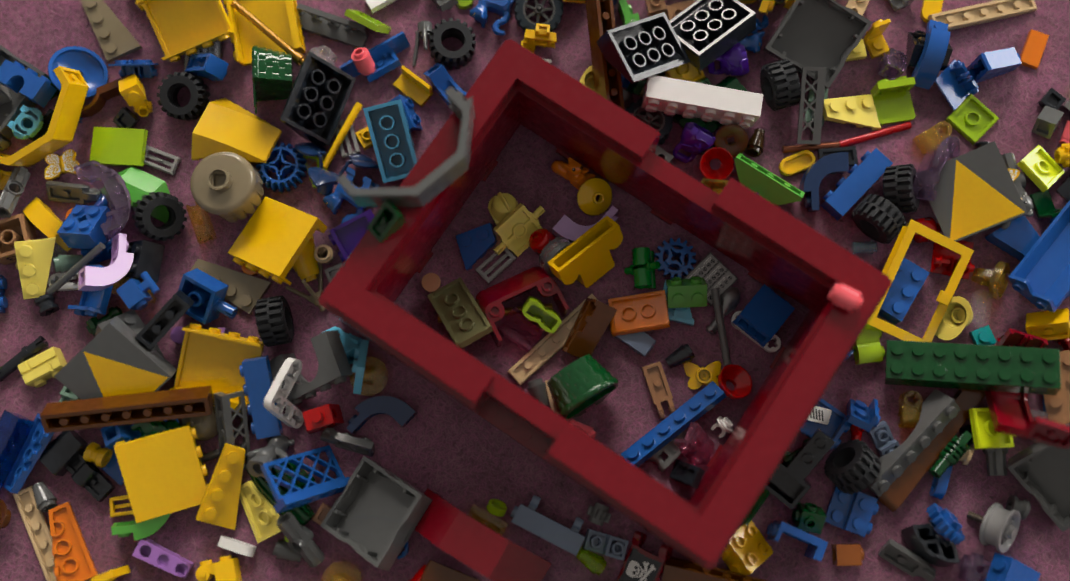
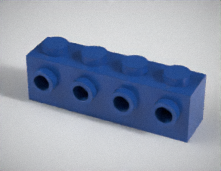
[821,148,893,221]
[239,355,283,439]

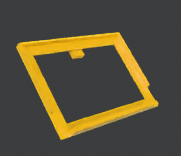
[867,219,974,342]

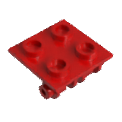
[930,241,975,280]

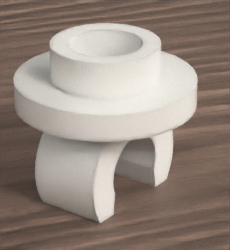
[711,416,733,438]

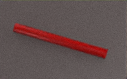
[839,121,912,147]

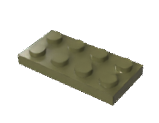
[427,277,493,349]

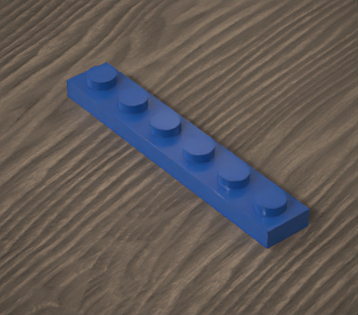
[621,381,726,468]

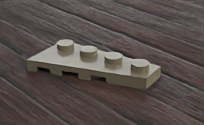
[80,0,142,63]
[190,259,272,315]

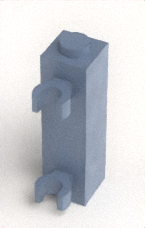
[510,495,585,555]

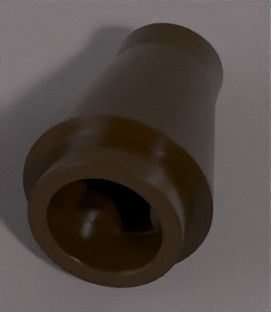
[745,128,765,157]

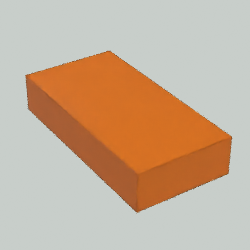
[1020,29,1049,70]

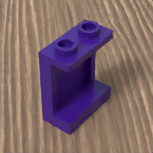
[328,209,374,262]

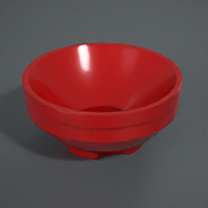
[699,147,734,182]
[718,364,753,400]

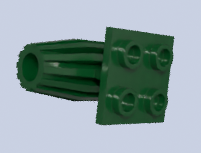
[247,462,316,526]

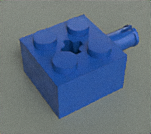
[57,194,118,250]
[178,268,238,325]

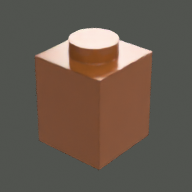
[831,544,864,566]

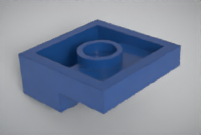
[825,486,879,537]

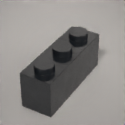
[135,290,195,350]

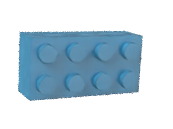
[363,99,418,183]

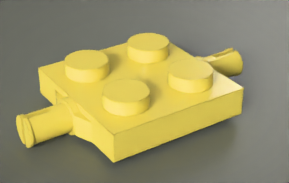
[493,203,546,257]

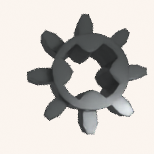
[586,502,612,526]

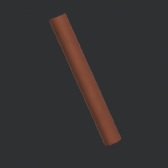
[782,141,840,153]

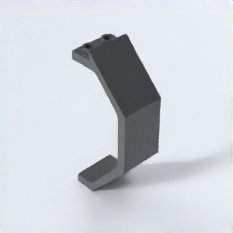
[337,86,475,207]

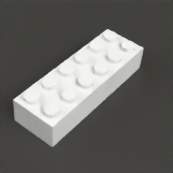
[641,75,764,128]

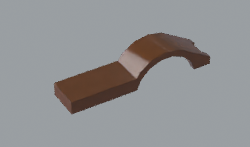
[54,74,133,118]

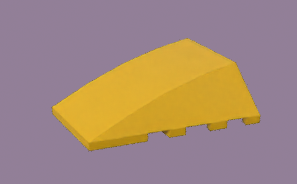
[191,98,282,163]

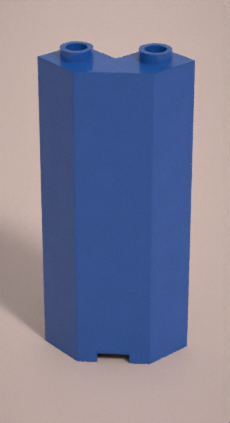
[1009,200,1070,313]

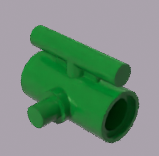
[624,247,660,289]

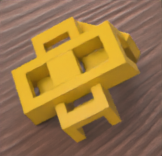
[521,23,557,53]

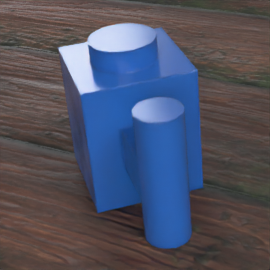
[116,271,160,310]

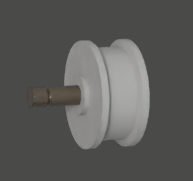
[967,503,1021,553]

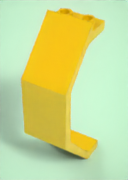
[0,66,89,167]

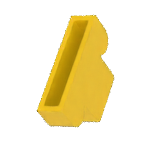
[547,216,623,288]

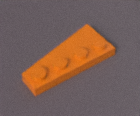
[48,502,98,581]

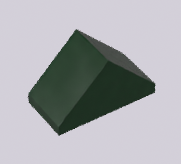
[367,199,406,243]

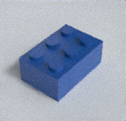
[878,258,930,325]

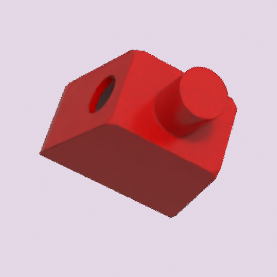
[302,404,344,434]

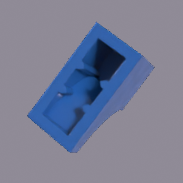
[185,53,229,81]

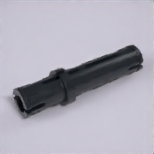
[0,336,49,382]

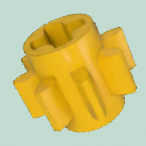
[1054,143,1070,168]

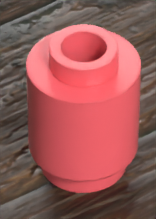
[351,47,375,76]
[828,283,863,312]

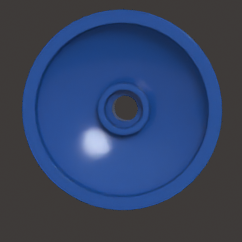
[48,46,108,99]

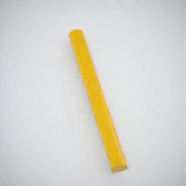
[323,102,363,169]

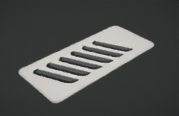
[807,406,832,425]

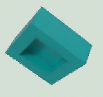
[969,325,996,345]

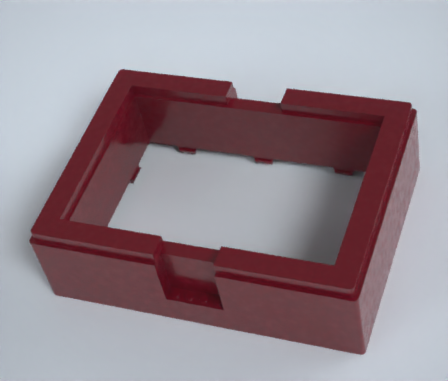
[318,39,892,569]

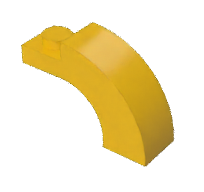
[23,196,71,252]

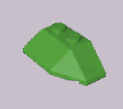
[734,153,805,206]
[101,166,170,223]

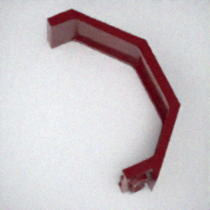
[985,328,1070,449]
[414,488,552,581]

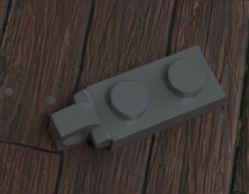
[45,180,102,205]
[320,427,375,457]
[878,538,936,581]

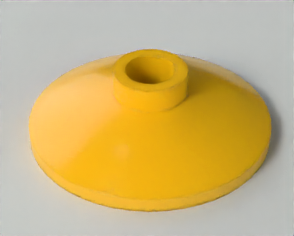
[577,178,612,216]

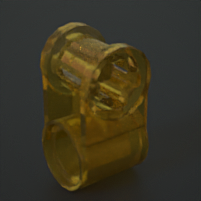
[913,121,952,155]
[898,391,922,429]

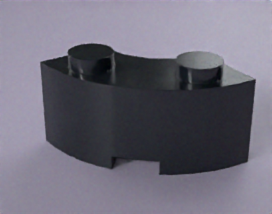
[901,523,960,567]

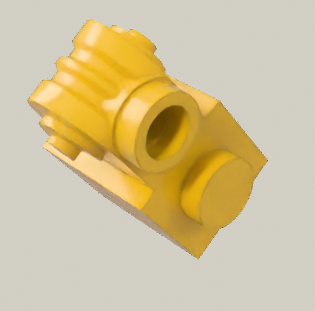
[118,74,153,117]
[195,555,242,581]

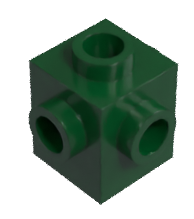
[792,502,827,534]

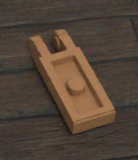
[641,361,676,419]

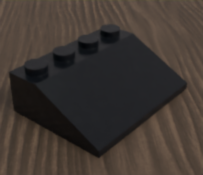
[670,0,756,71]
[596,12,691,84]
[279,51,356,146]

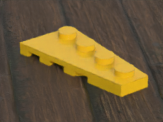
[196,443,246,530]

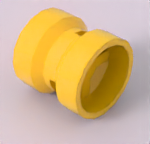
[83,442,113,468]

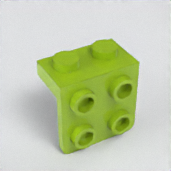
[871,76,916,125]

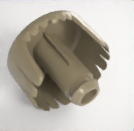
[190,152,264,222]

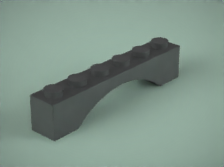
[867,389,961,497]

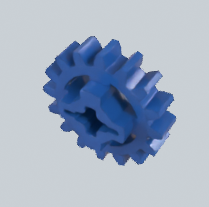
[654,238,696,279]
[926,503,965,545]

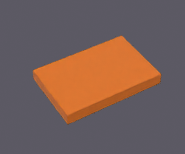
[608,290,670,336]

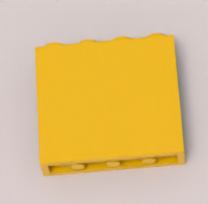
[136,0,235,63]
[223,0,306,66]
[228,196,328,285]
[170,323,264,413]
[114,422,209,523]

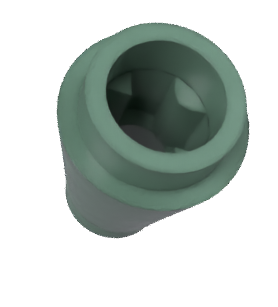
[53,254,83,273]

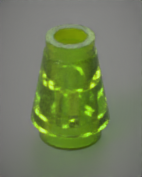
[576,548,607,575]

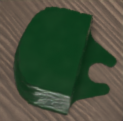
[252,45,293,114]
[547,354,618,421]

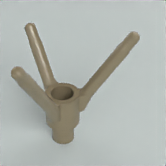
[286,262,326,312]

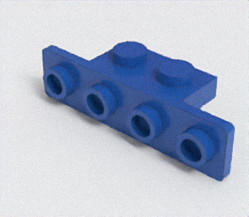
[339,32,410,83]

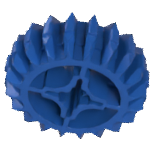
[256,142,307,193]

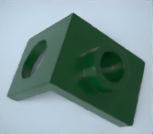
[1030,190,1063,219]

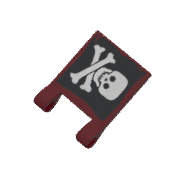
[616,531,673,581]

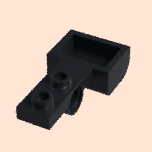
[765,428,835,510]
[39,430,116,502]

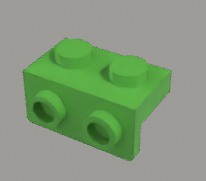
[666,276,707,308]

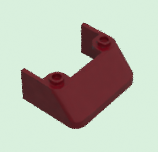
[475,267,569,348]

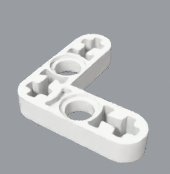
[264,357,304,429]

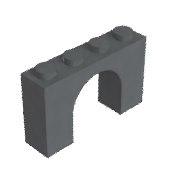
[269,331,353,406]

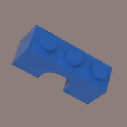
[0,59,57,108]

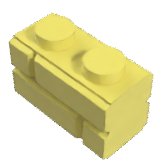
[17,347,67,388]

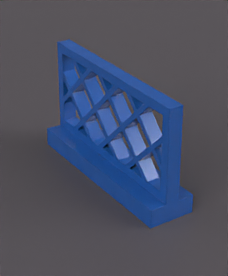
[260,445,350,514]

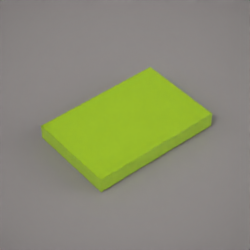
[89,127,148,167]

